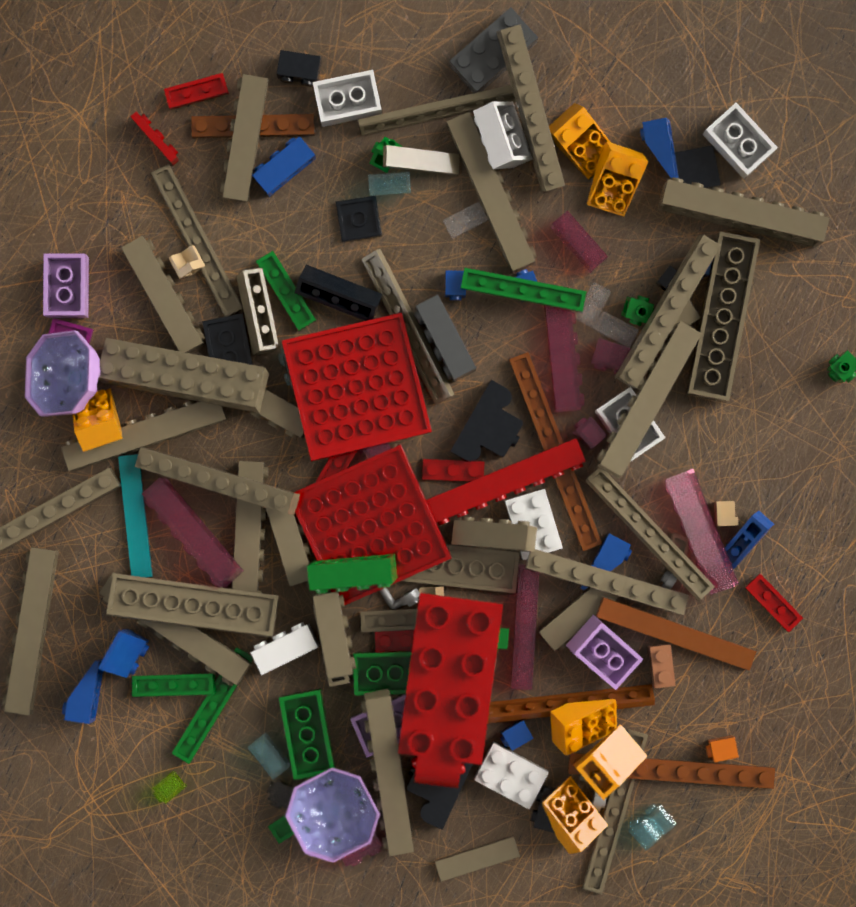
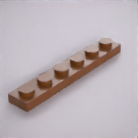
[191,114,315,138]

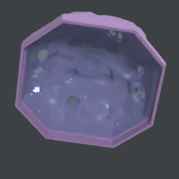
[25,330,101,417]
[285,768,380,862]

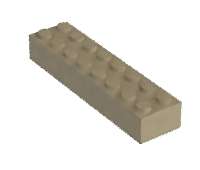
[658,177,829,247]
[685,231,760,403]
[98,338,269,413]

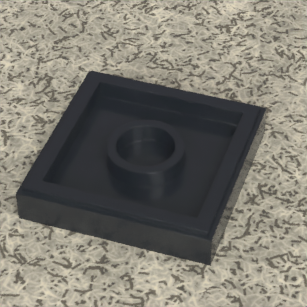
[675,145,721,188]
[336,195,382,243]

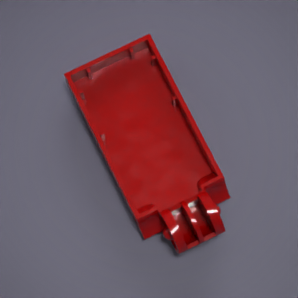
[398,593,503,789]

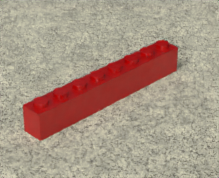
[426,438,586,526]

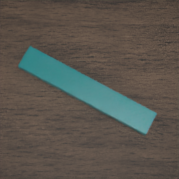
[118,454,153,578]

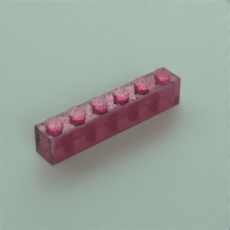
[544,287,584,413]
[665,469,739,595]
[142,477,244,587]
[510,564,539,690]

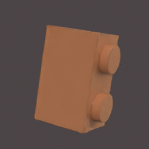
[647,644,676,688]

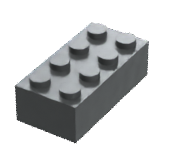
[449,7,538,93]
[414,295,476,382]

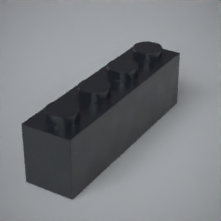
[295,264,383,321]

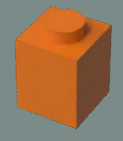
[705,735,739,762]

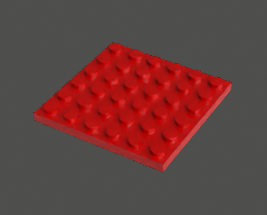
[281,313,432,462]
[293,444,452,605]

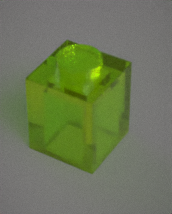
[152,770,187,804]

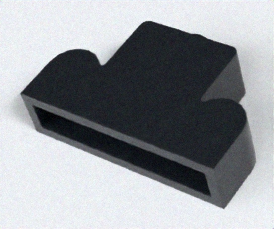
[450,380,523,462]
[407,762,473,830]

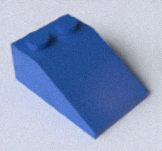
[98,629,149,678]
[62,659,103,724]

